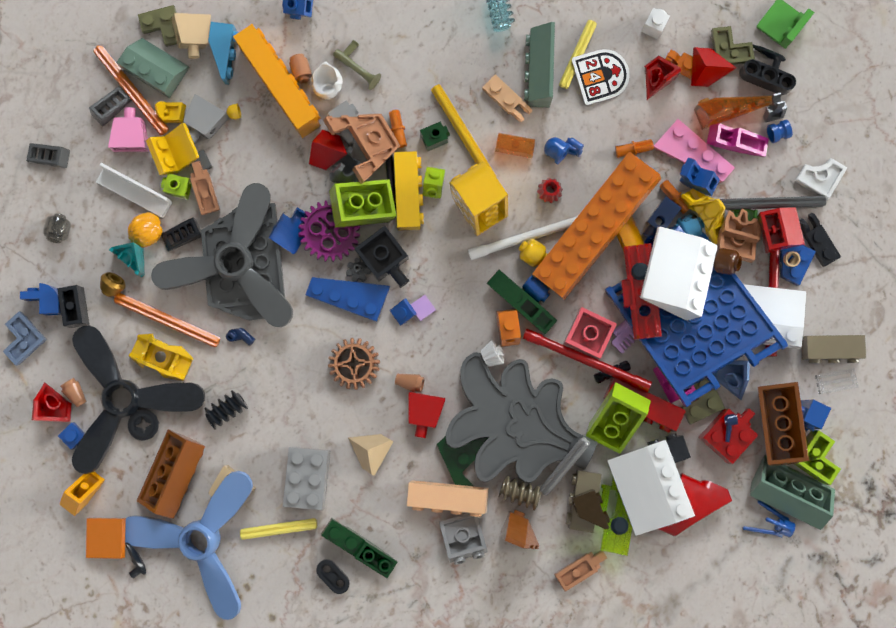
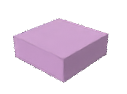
[411,295,436,321]

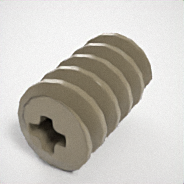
[498,475,541,511]

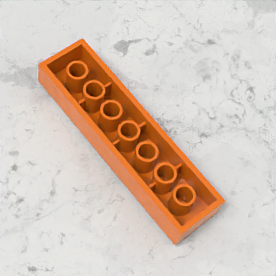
[532,152,661,300]

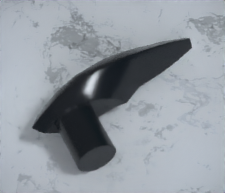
[753,44,786,69]
[125,542,146,579]

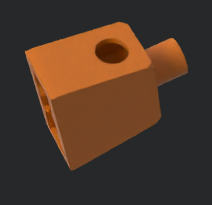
[496,309,521,347]

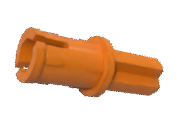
[389,110,407,148]
[615,139,654,158]
[659,180,689,214]

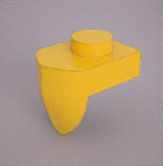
[155,101,186,123]

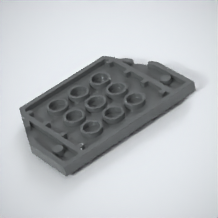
[201,203,285,321]

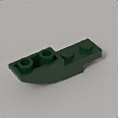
[486,269,558,334]
[321,518,398,578]

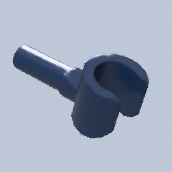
[724,414,738,442]

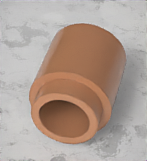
[289,54,312,84]

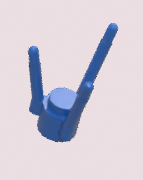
[743,500,796,538]

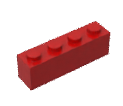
[603,377,686,433]

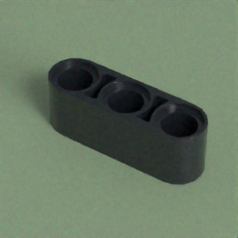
[739,59,796,95]

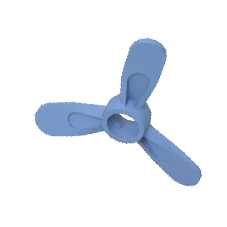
[125,471,253,620]

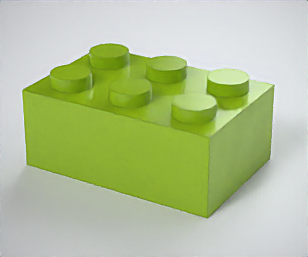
[329,179,396,228]
[586,382,651,454]

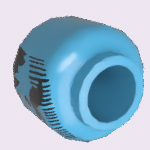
[674,213,705,237]

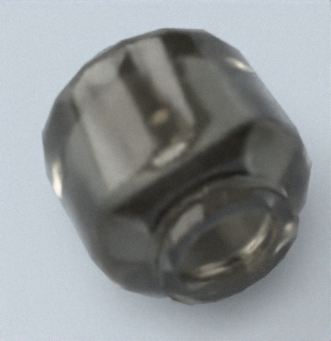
[43,214,71,243]

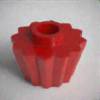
[537,178,563,203]

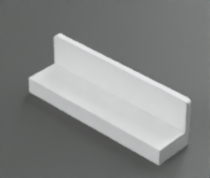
[96,163,172,218]

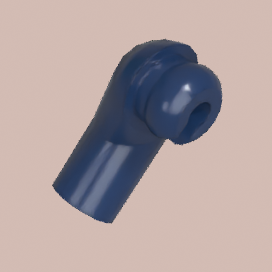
[226,328,256,346]

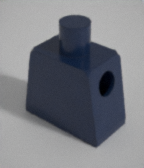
[643,197,682,241]

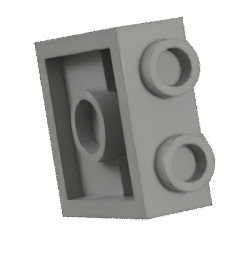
[439,513,488,565]

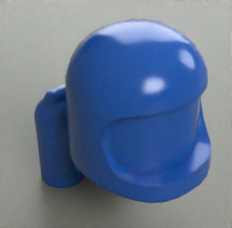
[544,137,584,165]

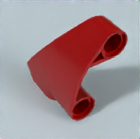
[659,473,732,536]

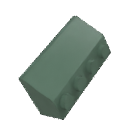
[524,22,555,108]
[750,455,835,530]

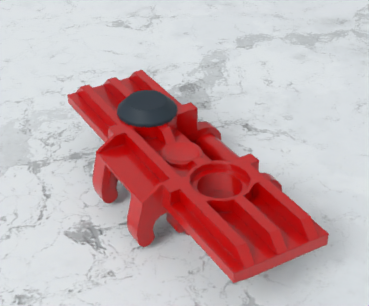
[620,243,662,340]

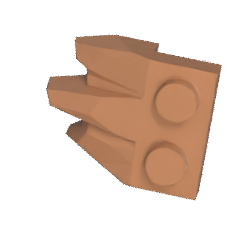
[716,208,761,263]

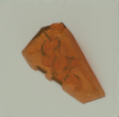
[694,96,772,130]

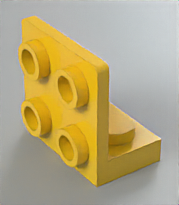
[146,123,199,175]

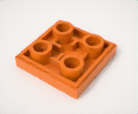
[86,518,126,559]

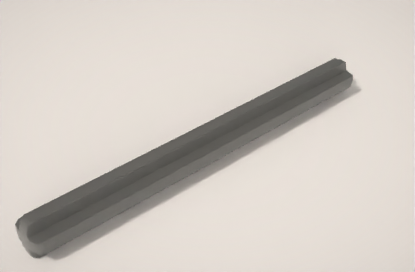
[720,196,826,210]

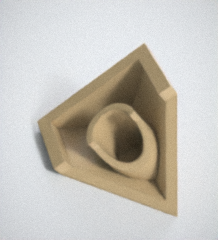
[348,434,393,476]

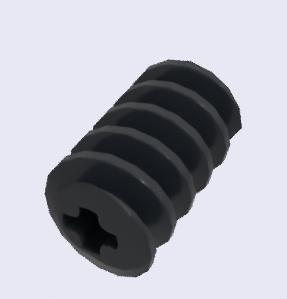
[204,390,248,430]

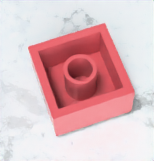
[563,307,617,360]

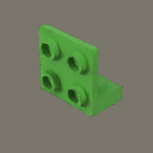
[756,0,815,49]

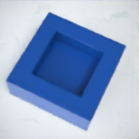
[390,299,417,326]
[58,422,85,450]

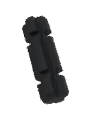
[594,361,631,384]

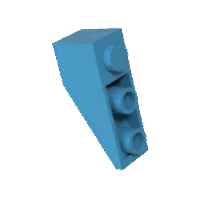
[208,22,239,85]

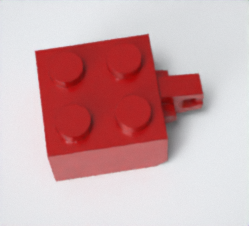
[699,408,758,464]

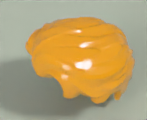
[128,212,163,248]

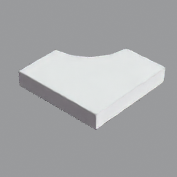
[794,158,847,200]

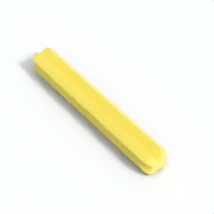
[559,20,597,89]
[240,518,317,540]

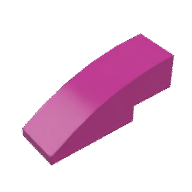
[706,123,769,157]

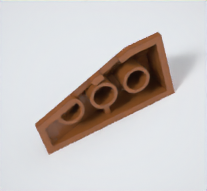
[501,510,539,549]

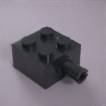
[354,226,410,288]

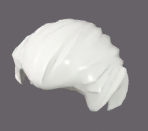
[311,62,343,100]

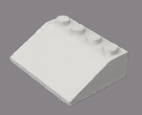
[640,227,717,320]
[743,284,806,349]
[607,440,695,536]

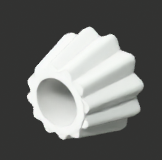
[481,340,505,366]

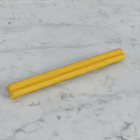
[431,84,497,178]

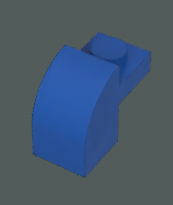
[679,158,720,196]
[20,283,61,316]

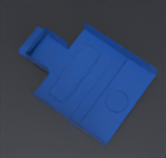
[268,207,306,254]

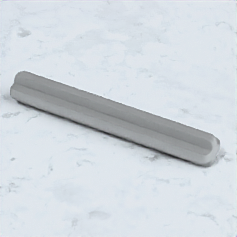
[540,437,590,495]

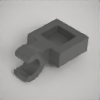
[763,92,787,122]

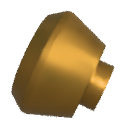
[100,272,126,297]

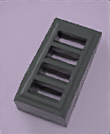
[89,86,132,126]
[26,143,70,168]

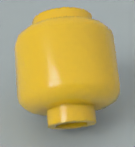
[518,239,547,267]

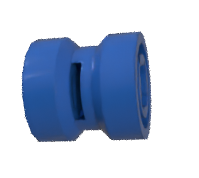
[767,120,793,143]

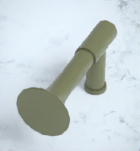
[333,40,381,90]

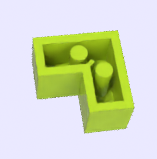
[794,430,841,485]

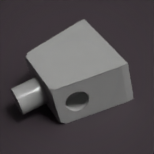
[183,94,229,144]

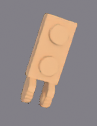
[482,74,532,122]

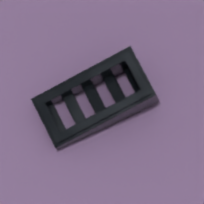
[161,217,201,252]

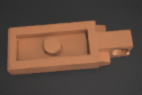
[190,161,220,215]
[554,550,607,592]

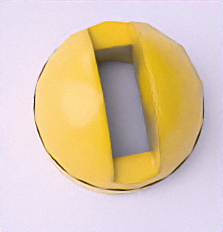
[226,103,242,119]

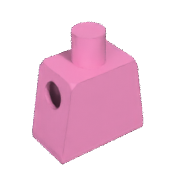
[108,107,150,152]

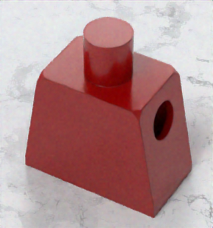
[409,392,446,438]

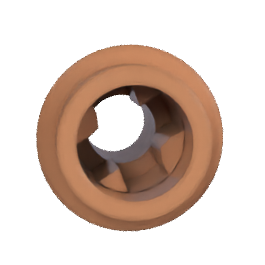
[395,373,425,393]
[60,378,87,407]

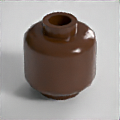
[713,248,742,275]

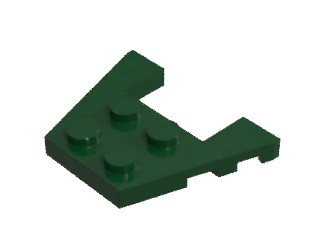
[436,437,488,486]

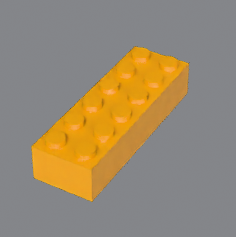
[233,24,321,139]

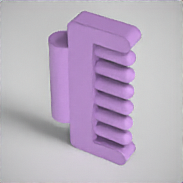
[611,320,638,353]

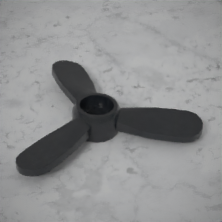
[72,325,205,474]

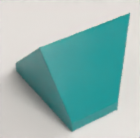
[109,242,145,277]

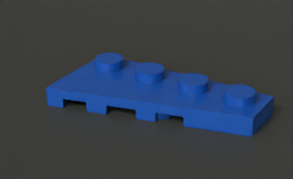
[305,277,390,322]

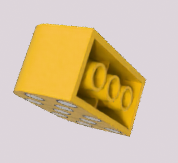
[449,161,508,236]

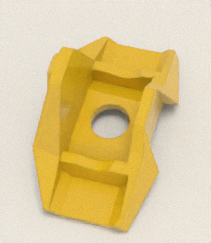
[681,188,725,245]
[128,333,194,381]

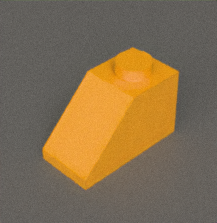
[59,472,105,516]

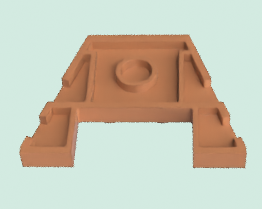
[323,114,400,184]

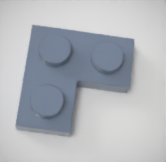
[3,311,47,366]

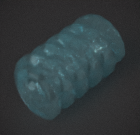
[486,0,515,32]

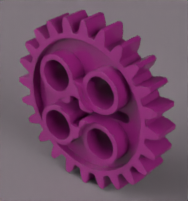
[298,200,360,262]

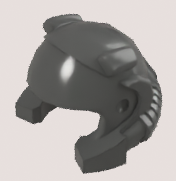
[329,146,361,183]

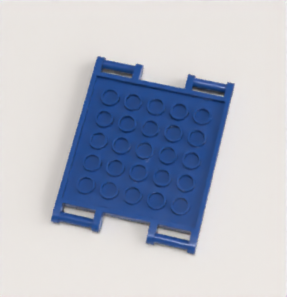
[605,232,788,407]

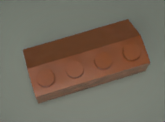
[758,382,809,466]
[137,429,205,519]

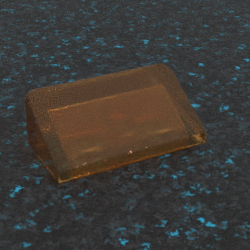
[495,133,535,158]

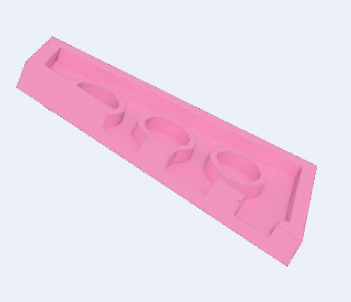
[654,119,735,183]

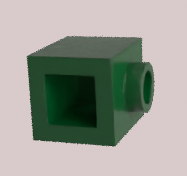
[420,121,450,151]

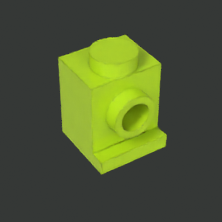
[161,173,192,200]

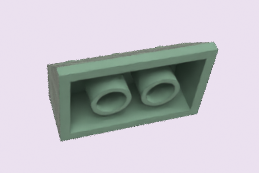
[116,38,190,98]

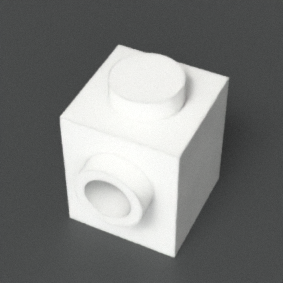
[641,8,670,40]

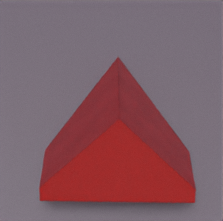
[691,47,736,87]
[644,56,682,100]
[309,129,347,171]
[32,382,72,422]

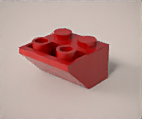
[757,207,805,253]

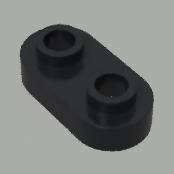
[316,559,350,594]

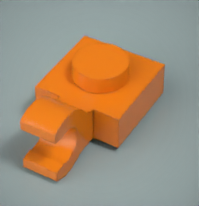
[665,50,693,79]

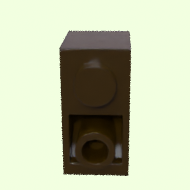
[570,489,610,530]

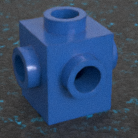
[282,0,313,20]

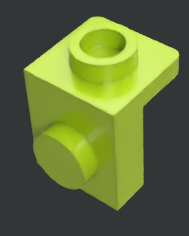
[422,167,445,199]

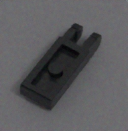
[799,213,841,267]

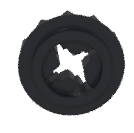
[128,410,159,441]

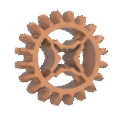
[328,338,380,390]

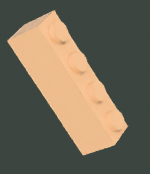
[407,480,489,517]

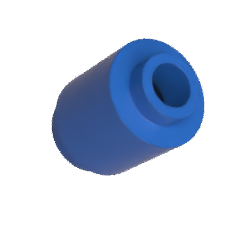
[522,275,550,303]

